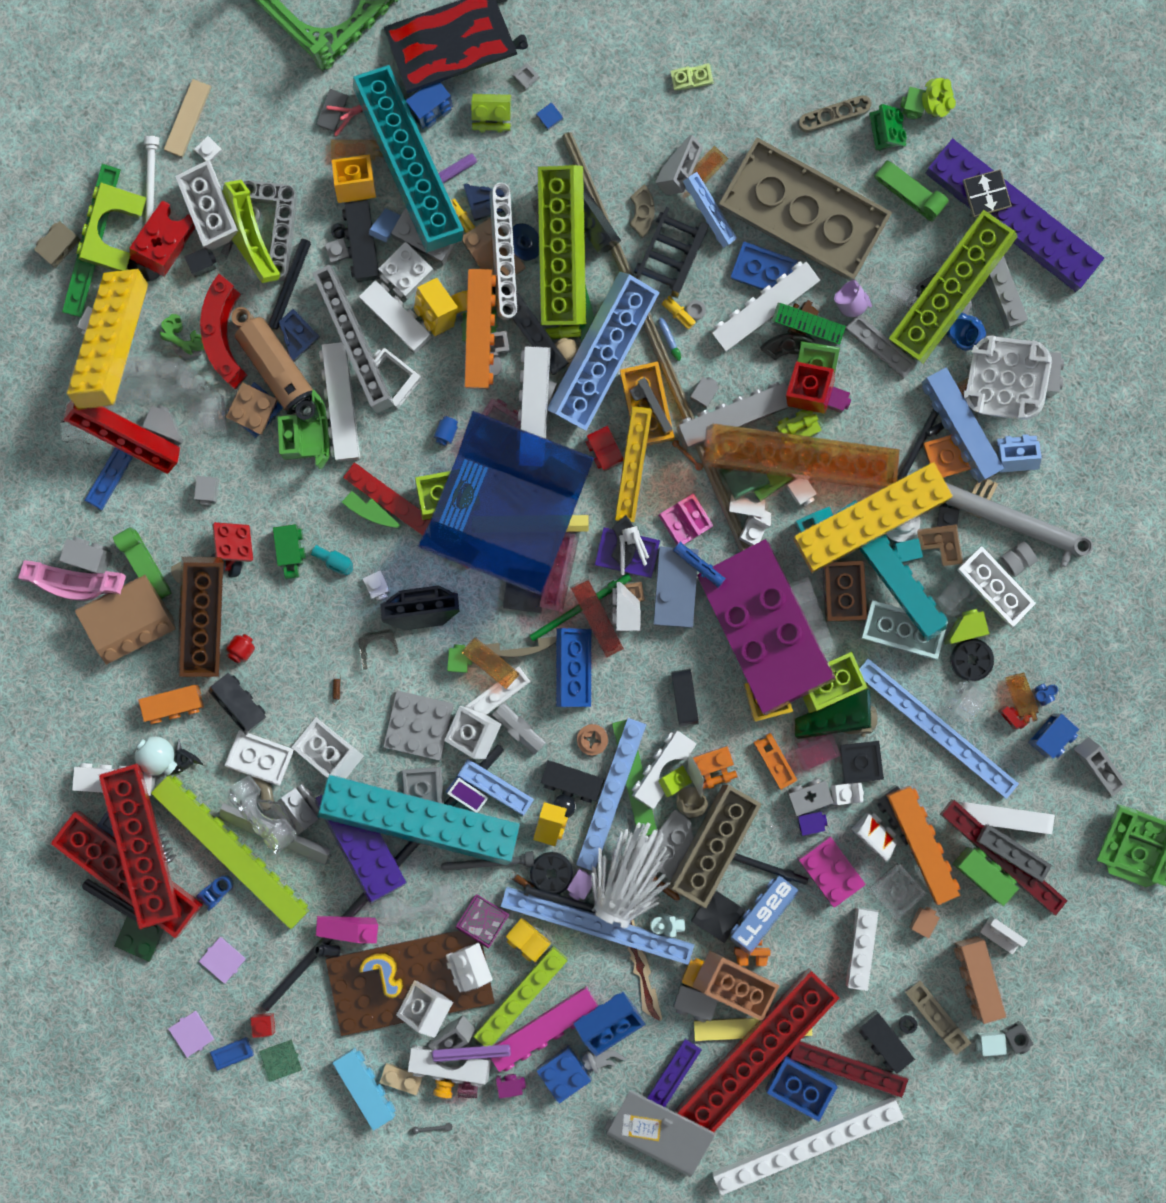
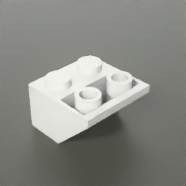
[612,582,640,631]

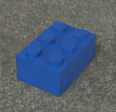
[573,992,646,1057]
[765,1056,838,1122]

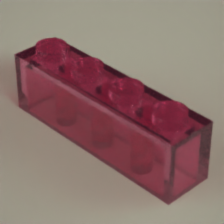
[539,531,579,613]

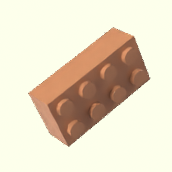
[954,936,1007,1024]
[692,951,779,1021]

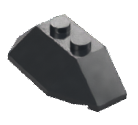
[381,585,460,631]

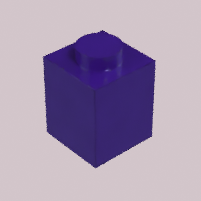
[797,811,828,836]

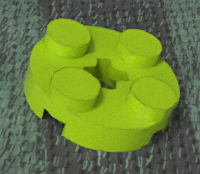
[922,78,956,118]

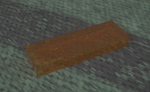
[462,637,519,689]

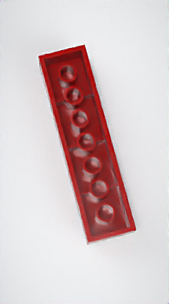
[98,764,181,929]
[50,811,204,939]

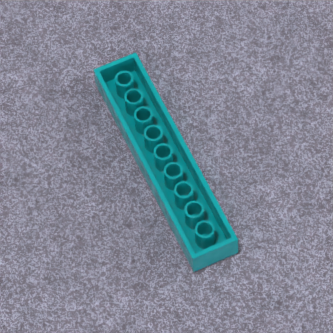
[353,65,464,253]
[317,774,520,866]

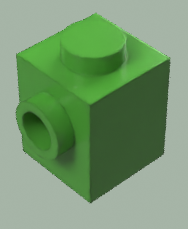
[900,87,926,119]
[447,644,473,673]

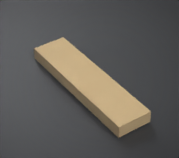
[164,79,212,158]

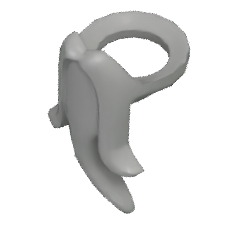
[582,1050,627,1074]

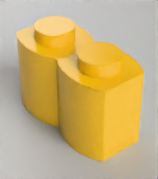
[506,918,551,962]

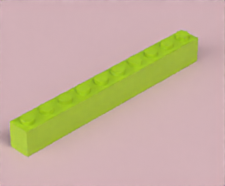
[151,775,310,929]

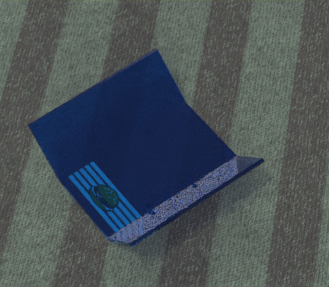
[417,411,594,595]

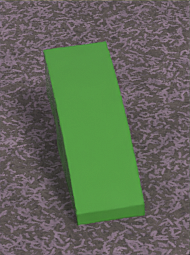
[342,491,401,529]

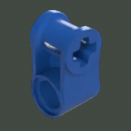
[196,875,234,911]

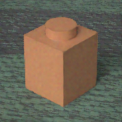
[909,906,940,938]

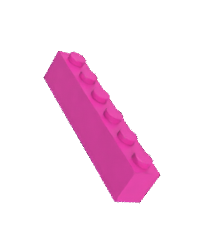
[491,986,598,1072]

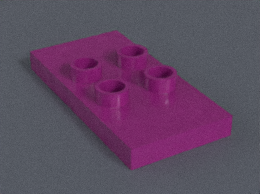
[697,539,837,715]

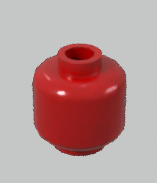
[226,634,255,664]

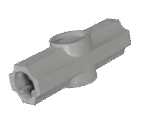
[492,703,546,755]

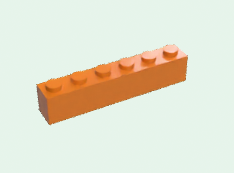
[465,269,496,389]
[886,786,960,905]

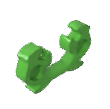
[159,314,204,355]

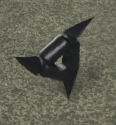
[170,739,204,775]

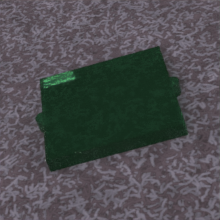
[259,1039,302,1082]

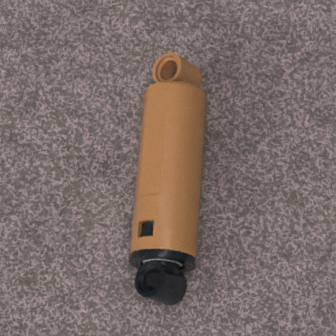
[231,307,318,423]

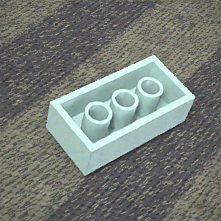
[859,600,948,660]

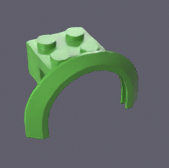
[278,390,330,469]

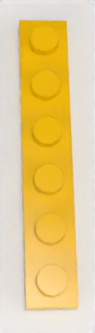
[615,406,652,522]

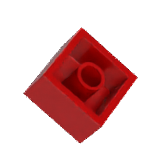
[786,361,835,414]

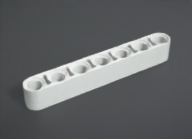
[490,183,517,320]

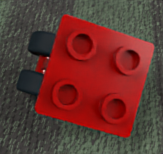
[211,522,253,577]

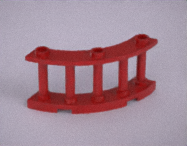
[200,274,248,390]

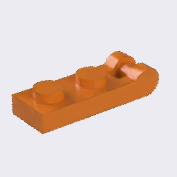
[754,733,798,790]

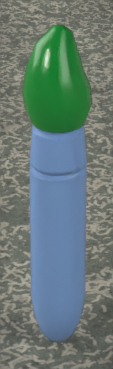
[659,318,681,361]

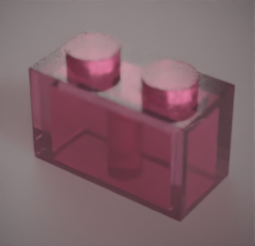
[794,734,841,771]

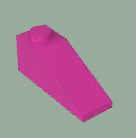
[316,916,378,944]

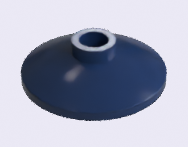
[512,223,540,261]

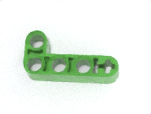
[874,160,949,222]
[113,527,172,599]

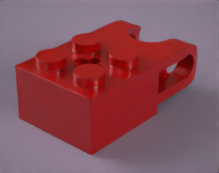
[129,201,196,277]

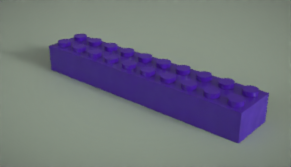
[925,138,1105,292]

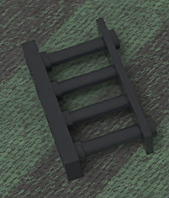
[634,207,709,299]

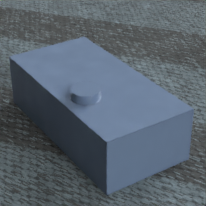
[653,547,699,628]

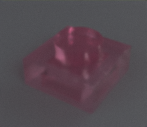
[458,1081,478,1098]

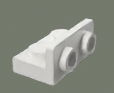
[980,916,1027,954]

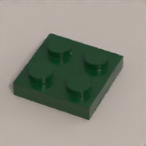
[114,917,164,962]

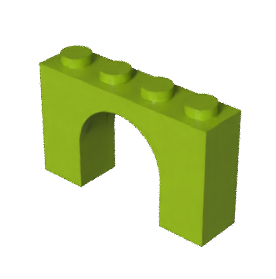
[76,183,146,271]

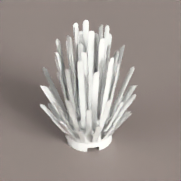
[591,823,670,928]

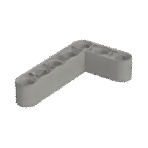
[244,180,298,282]

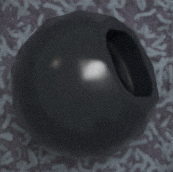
[553,794,576,818]

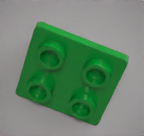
[869,104,907,151]

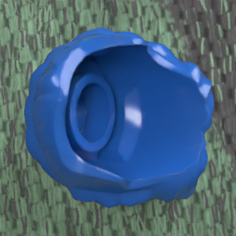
[946,313,986,351]

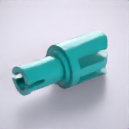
[311,545,353,575]

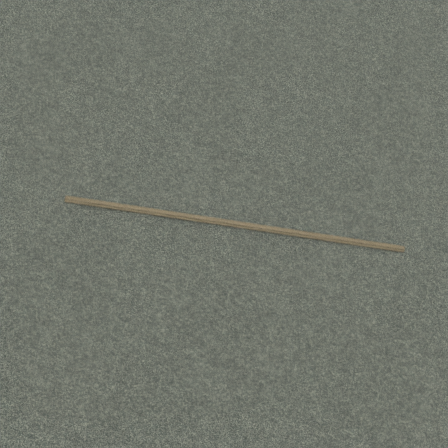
[562,132,750,552]

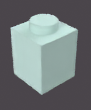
[975,1032,1007,1056]

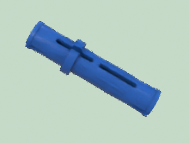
[673,541,726,588]

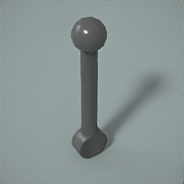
[412,1123,453,1134]

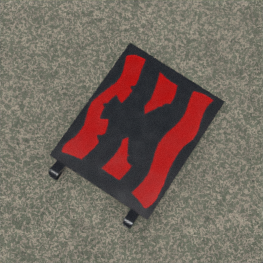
[384,0,528,93]

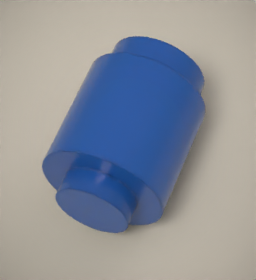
[433,416,458,446]

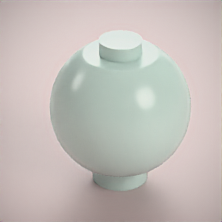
[135,736,177,776]

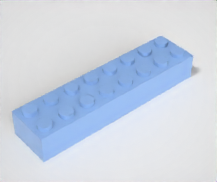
[547,271,660,431]

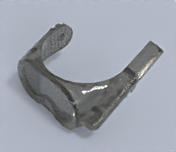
[358,629,399,670]

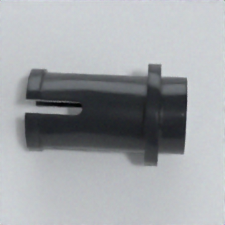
[314,943,341,959]

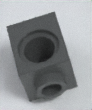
[1002,1021,1034,1054]

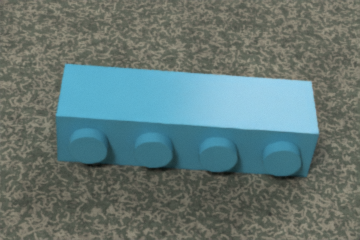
[333,1048,396,1131]

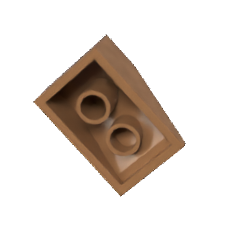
[462,218,526,276]

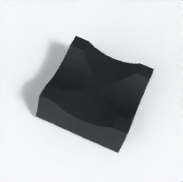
[691,891,746,944]

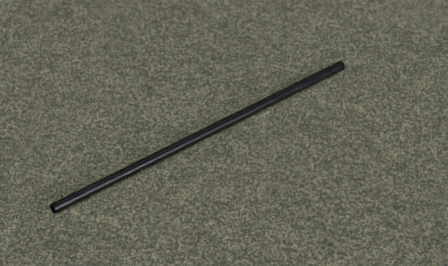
[261,744,505,1012]

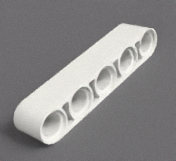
[959,801,1055,834]

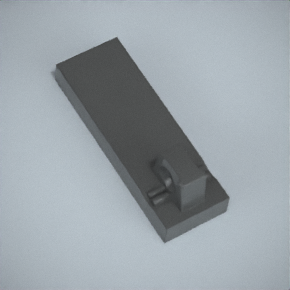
[630,377,673,435]

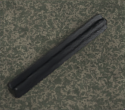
[82,879,138,923]

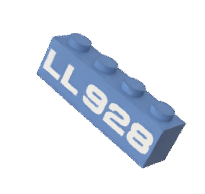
[731,876,798,955]

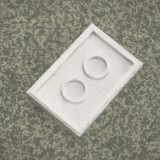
[225,730,294,787]

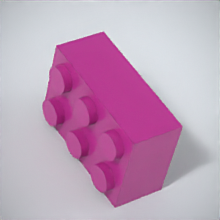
[797,835,866,908]

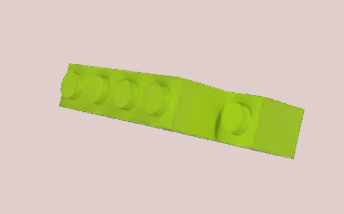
[222,180,280,283]

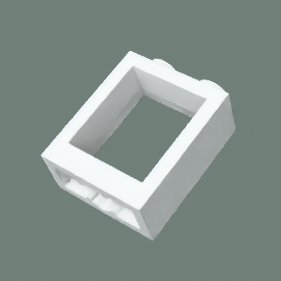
[373,348,422,409]

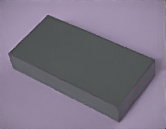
[317,89,348,132]

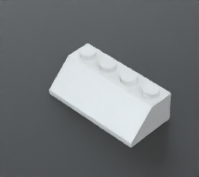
[175,160,238,250]
[957,546,1036,628]

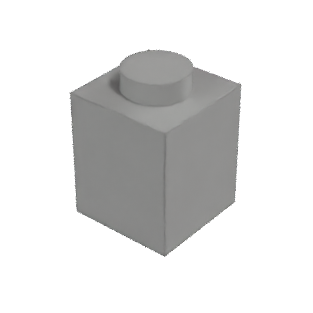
[690,377,719,409]
[194,476,219,505]

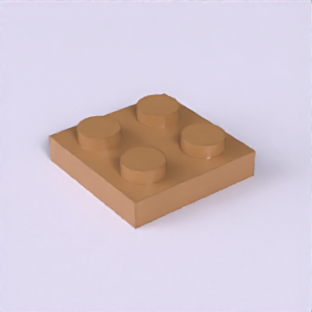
[226,382,278,435]

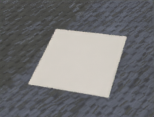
[730,494,765,518]
[687,752,704,799]

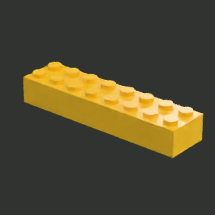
[67,269,148,409]
[793,462,953,573]

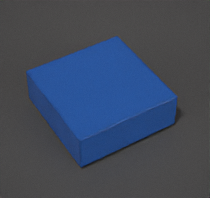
[536,102,563,130]

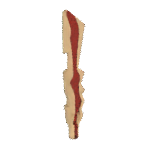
[628,919,662,1021]

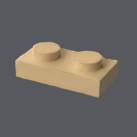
[379,1063,423,1095]

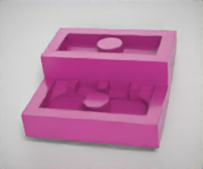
[658,493,714,545]

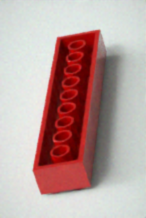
[674,968,840,1132]

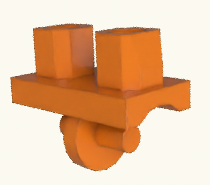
[734,940,771,966]

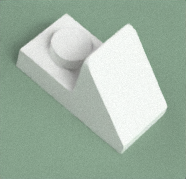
[739,511,771,546]

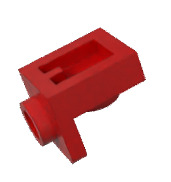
[998,706,1032,729]

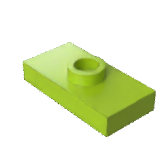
[658,765,692,797]

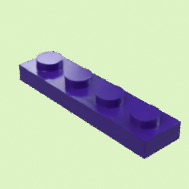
[647,1038,702,1107]

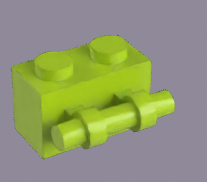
[471,94,511,133]
[775,410,822,449]

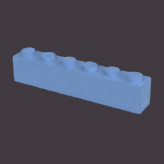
[921,367,1004,483]

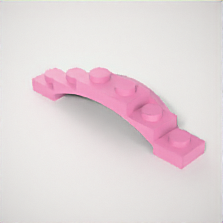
[18,560,126,601]

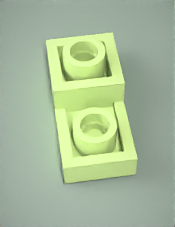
[671,63,714,90]

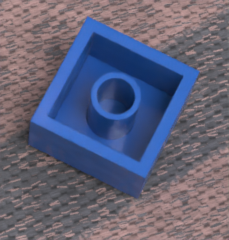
[406,82,453,129]
[1028,713,1080,759]
[537,1045,591,1104]

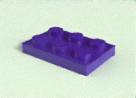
[595,527,660,578]

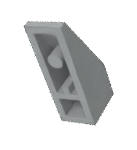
[656,135,703,195]
[1074,737,1127,797]

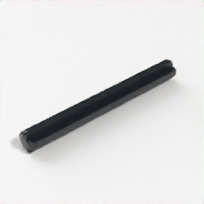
[268,238,311,330]

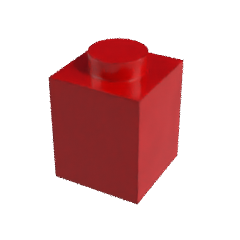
[251,1013,276,1038]

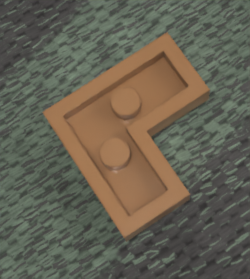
[917,525,963,566]

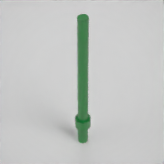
[529,573,632,642]

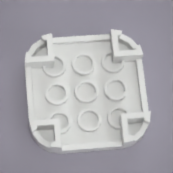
[964,335,1052,420]

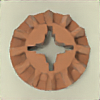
[577,724,608,755]

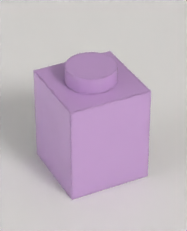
[567,868,592,900]

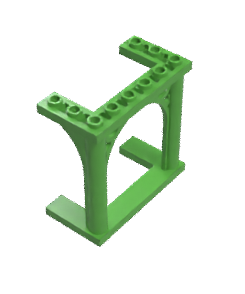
[255,0,399,72]

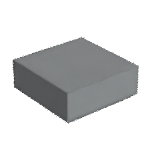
[513,62,540,90]

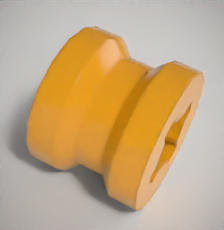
[433,1078,454,1098]

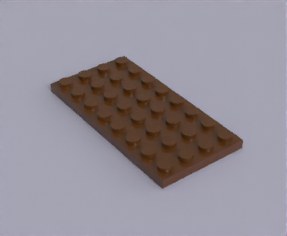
[326,930,495,1036]

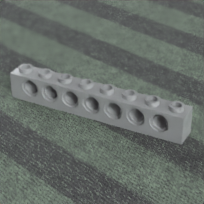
[312,265,394,413]

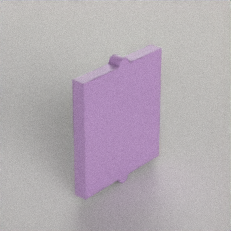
[199,937,246,984]
[169,1011,214,1057]

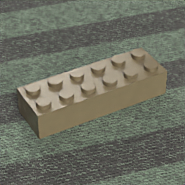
[667,784,762,908]

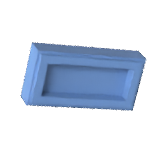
[369,208,401,242]

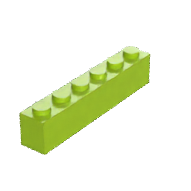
[474,945,568,1046]

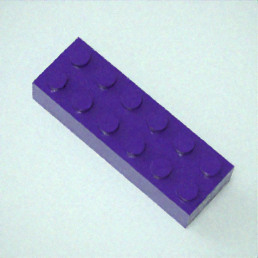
[315,779,407,904]

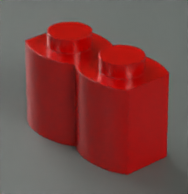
[585,425,624,472]

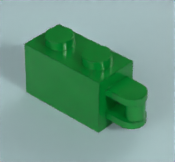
[273,524,306,579]

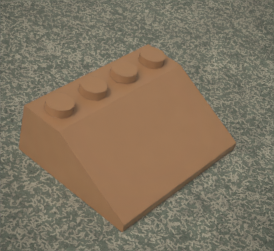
[75,575,176,665]

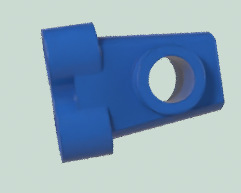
[1034,683,1058,706]

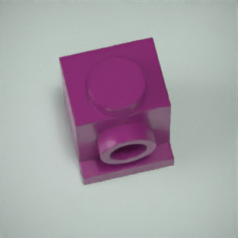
[496,1074,526,1099]

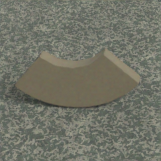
[629,184,655,239]

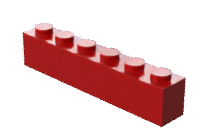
[63,400,180,474]

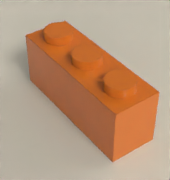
[138,685,204,725]

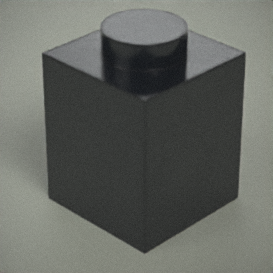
[184,248,217,278]

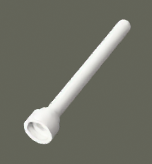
[144,136,159,224]

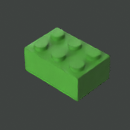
[952,846,1019,906]

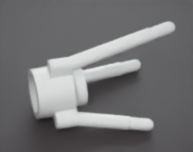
[619,526,649,575]

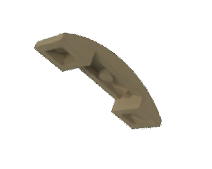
[480,636,556,657]
[905,980,971,1055]

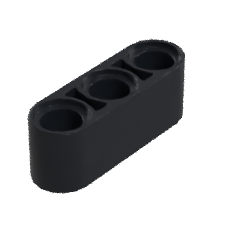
[671,669,699,727]

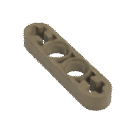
[799,95,871,133]

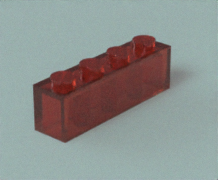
[570,578,624,658]

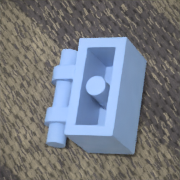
[997,434,1042,473]

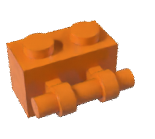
[693,746,738,789]

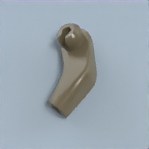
[249,777,274,810]

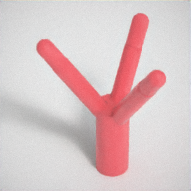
[326,104,363,136]

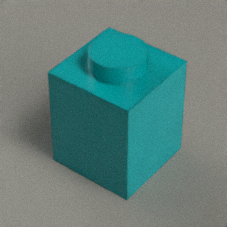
[892,538,923,562]

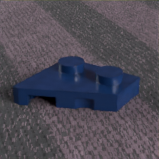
[463,183,505,221]
[279,309,320,362]

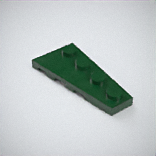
[795,689,871,739]

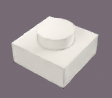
[195,136,222,162]

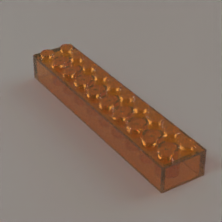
[703,423,900,490]

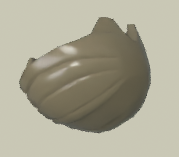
[677,787,708,818]

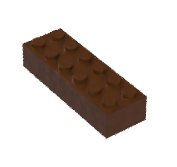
[177,557,224,677]

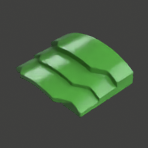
[1096,804,1166,887]

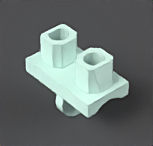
[650,914,685,937]

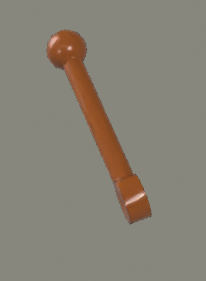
[672,440,703,471]

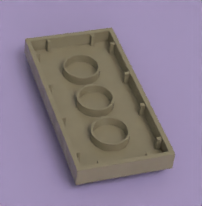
[718,137,892,281]

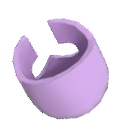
[834,280,872,317]

